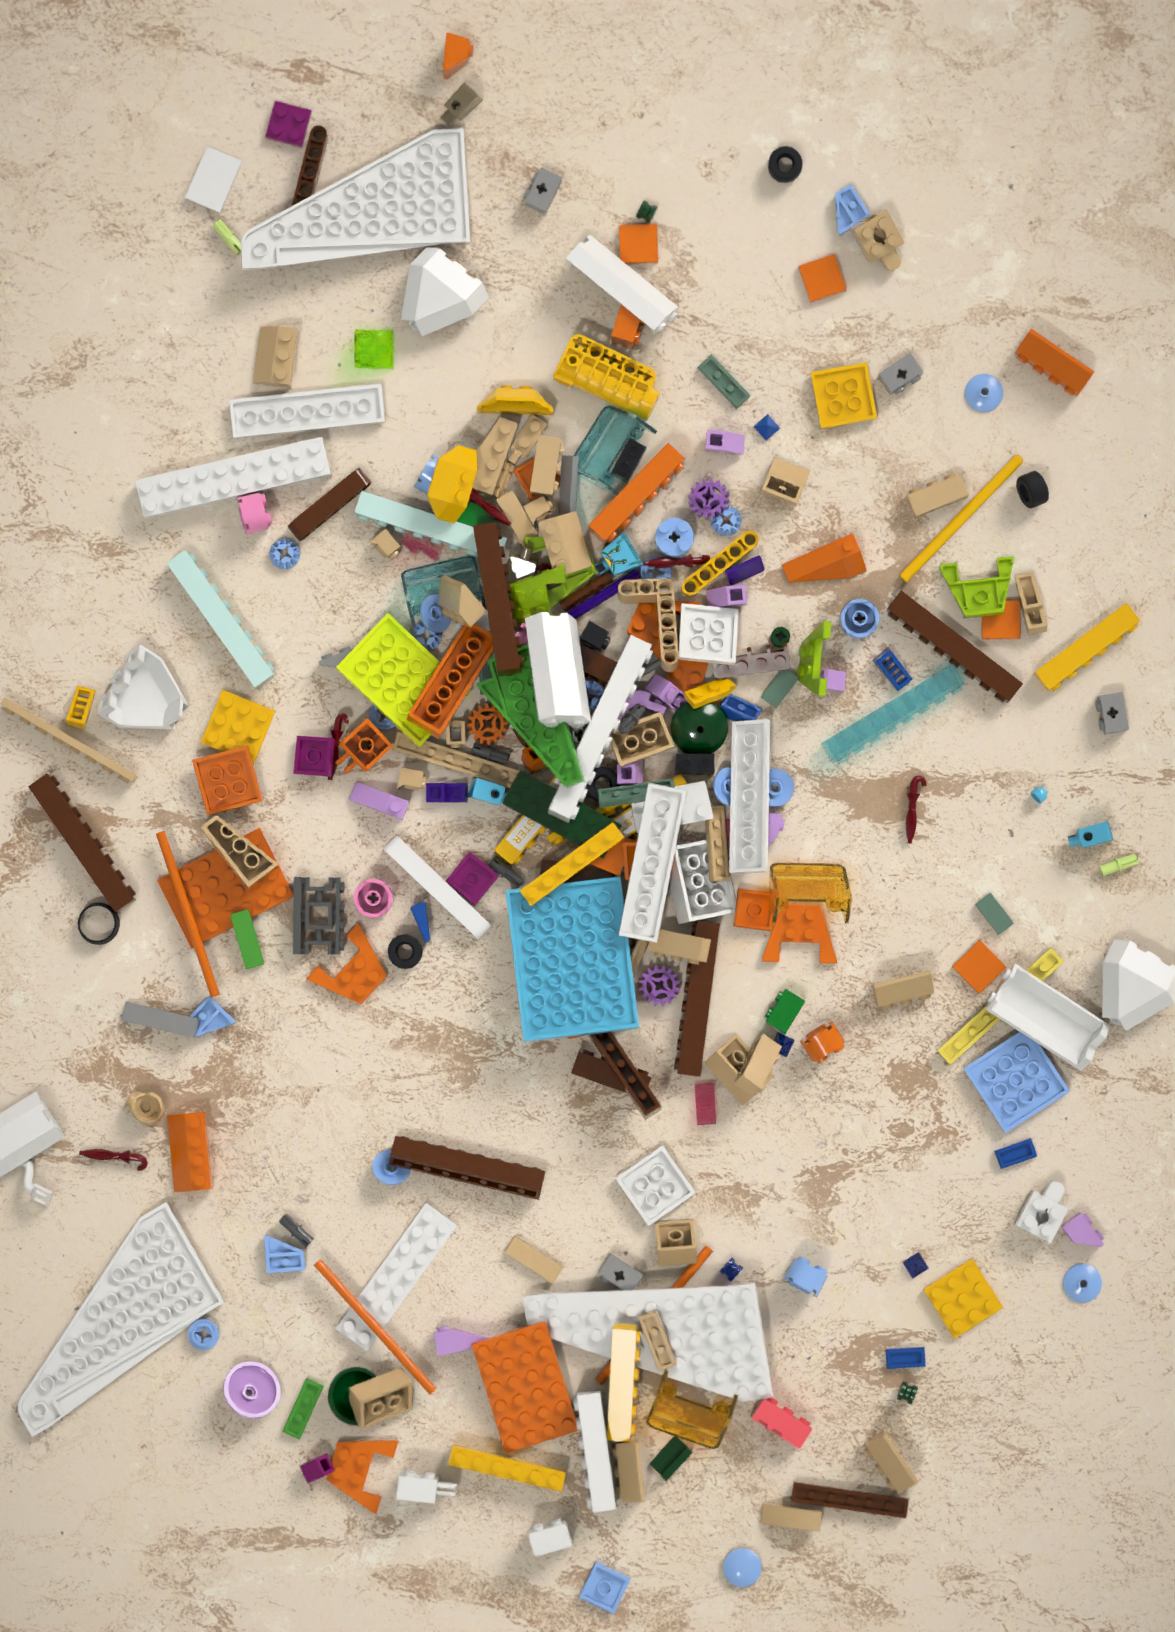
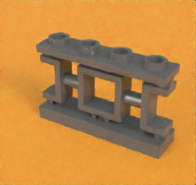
[293,877,345,955]

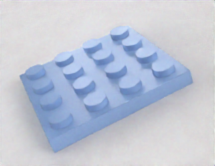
[963,1032,1070,1133]

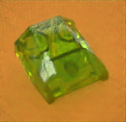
[354,329,394,369]

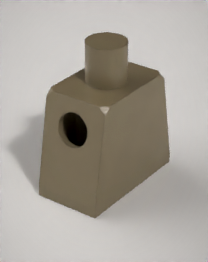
[440,83,482,125]
[505,545,538,584]

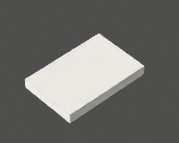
[185,146,243,213]

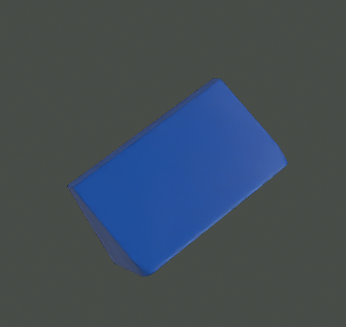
[720,694,762,721]

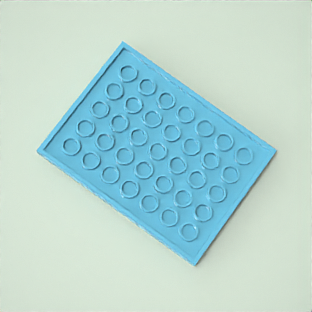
[506,877,639,1042]

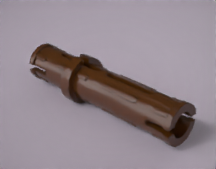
[559,571,613,612]

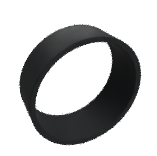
[78,903,120,945]

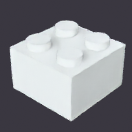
[528,1517,572,1557]

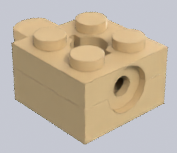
[850,209,905,270]

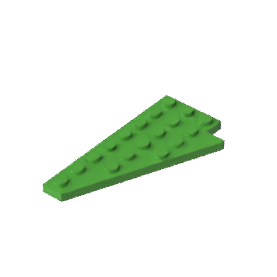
[476,644,585,788]

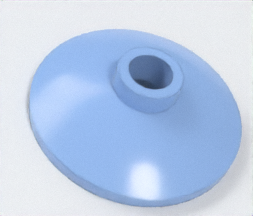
[965,374,1003,412]
[420,594,451,633]
[713,767,731,806]
[769,768,794,807]
[372,1150,411,1185]
[1063,1264,1102,1303]

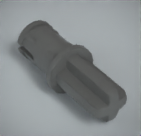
[618,704,646,734]
[471,742,510,764]
[489,855,524,888]
[279,1214,314,1247]

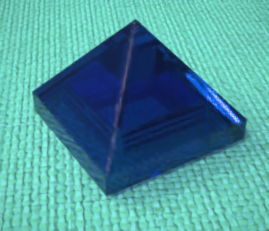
[773,1032,795,1057]
[902,1252,929,1279]

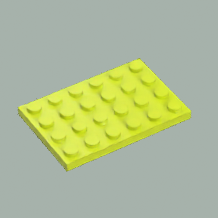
[336,613,471,747]

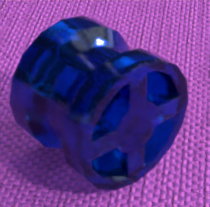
[719,1257,743,1282]

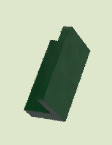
[650,1436,693,1481]

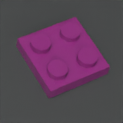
[265,101,312,148]
[293,736,335,777]
[445,852,499,905]

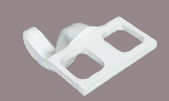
[21,1159,52,1207]

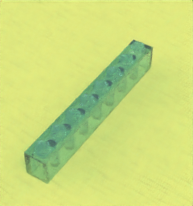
[821,664,965,765]

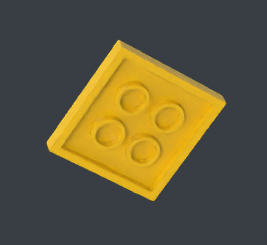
[810,362,877,429]
[200,690,276,764]
[923,1258,1003,1339]

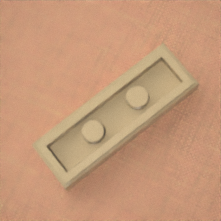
[505,1236,564,1284]
[638,1310,677,1372]

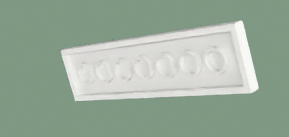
[229,384,385,439]
[729,719,770,874]
[619,783,687,943]
[336,1203,457,1351]

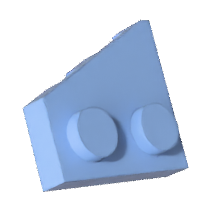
[835,184,870,236]
[189,996,236,1037]
[264,1236,306,1273]

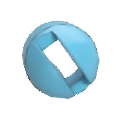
[1030,787,1047,804]

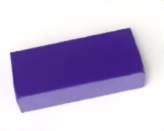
[725,555,765,586]

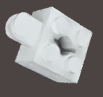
[1014,1181,1068,1243]
[396,1469,457,1503]

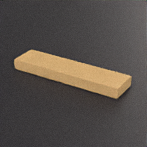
[705,805,730,882]

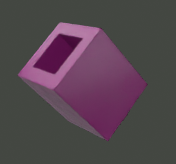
[300,1453,335,1484]

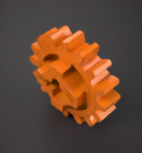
[467,703,509,745]

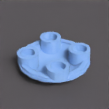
[723,1548,762,1587]

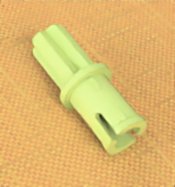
[213,220,241,255]
[1099,854,1138,877]

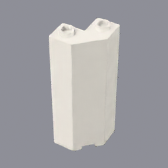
[566,235,678,335]
[525,612,591,728]
[986,964,1111,1071]
[0,1091,65,1177]

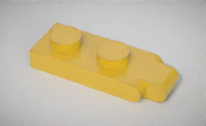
[684,678,737,709]

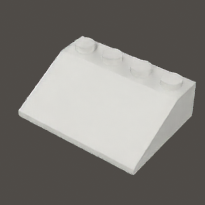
[669,840,736,925]

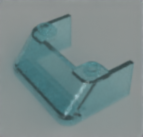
[574,405,657,496]
[401,556,487,627]

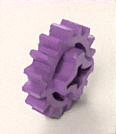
[688,478,730,520]
[639,965,680,1006]

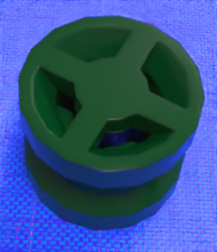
[636,200,658,224]
[771,627,790,647]
[897,1381,918,1405]

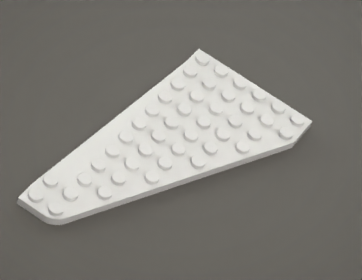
[241,129,470,270]
[18,1202,224,1437]
[523,1282,773,1402]

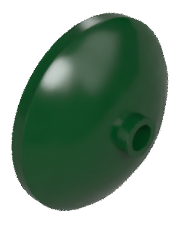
[670,702,728,754]
[328,1367,377,1426]

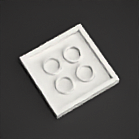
[678,603,739,665]
[615,1145,695,1226]

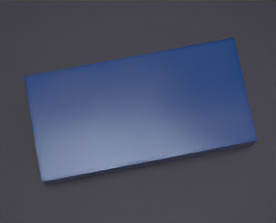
[994,1138,1037,1169]
[885,1347,926,1369]

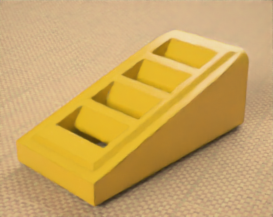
[66,686,96,729]

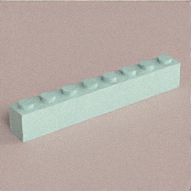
[354,491,507,558]
[167,550,275,689]

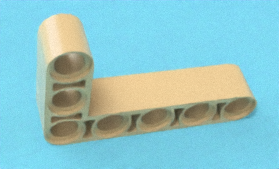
[617,578,679,672]

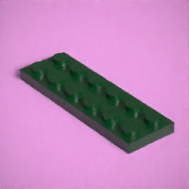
[502,770,622,859]

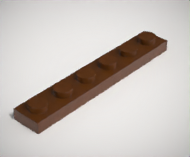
[791,1482,909,1518]

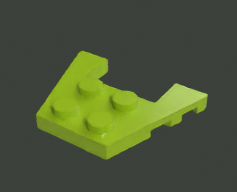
[524,537,597,608]
[939,556,1014,619]
[510,564,567,624]
[797,621,831,696]

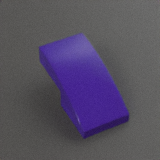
[426,783,467,803]

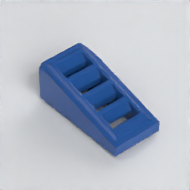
[872,649,913,691]
[410,902,430,943]

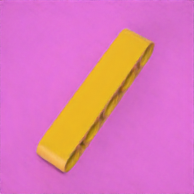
[681,531,759,597]

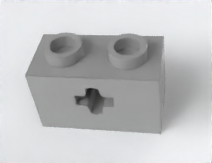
[523,168,562,215]
[877,352,923,395]
[1095,692,1129,735]
[598,1253,643,1290]

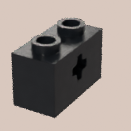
[611,438,647,483]
[580,621,611,652]
[675,754,714,775]

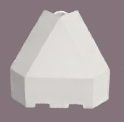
[401,247,489,336]
[97,645,189,729]
[1102,940,1175,1031]

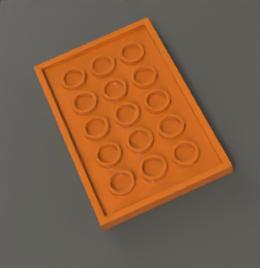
[157,828,294,948]
[471,1320,580,1453]

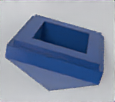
[753,414,780,441]

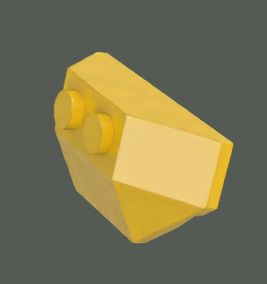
[477,385,554,415]
[427,445,477,524]

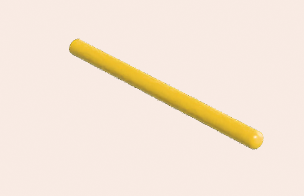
[899,455,1023,583]

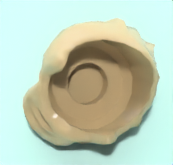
[127,1091,166,1125]

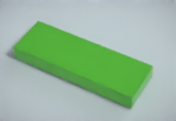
[230,909,264,969]
[282,1378,324,1440]

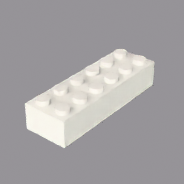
[574,1390,616,1512]

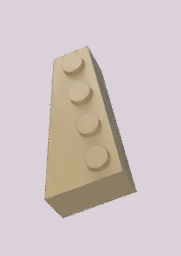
[472,417,518,498]
[201,815,279,890]

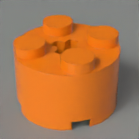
[800,1021,845,1064]

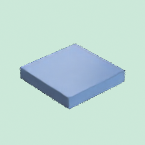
[579,1562,631,1614]

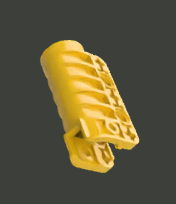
[553,334,660,421]

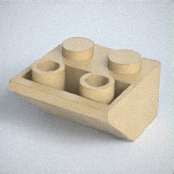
[761,457,810,507]

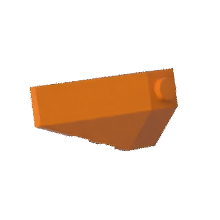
[782,534,867,582]

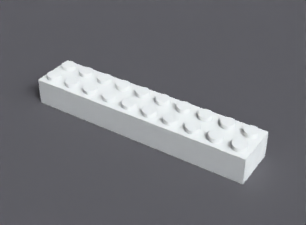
[135,437,332,520]
[548,635,653,823]

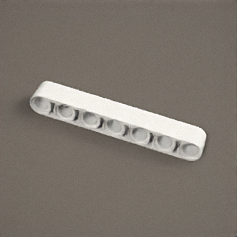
[383,835,492,940]

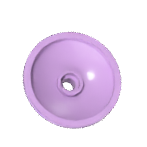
[223,1361,280,1419]

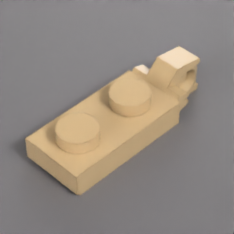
[508,414,548,465]

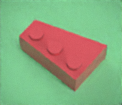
[750,1398,812,1449]

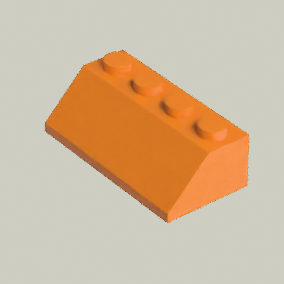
[1014,329,1095,396]
[167,1112,213,1192]

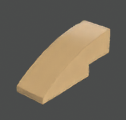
[496,490,539,545]
[1015,572,1047,636]
[761,1504,822,1531]

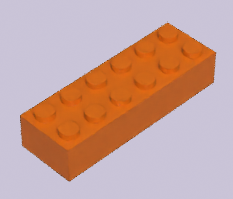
[588,443,685,545]
[406,623,494,739]

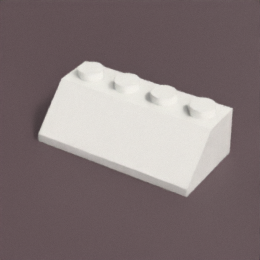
[631,781,713,833]

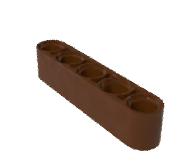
[292,125,328,206]
[287,468,372,542]

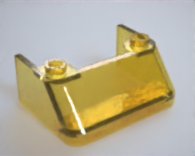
[769,863,852,923]
[646,1370,738,1449]

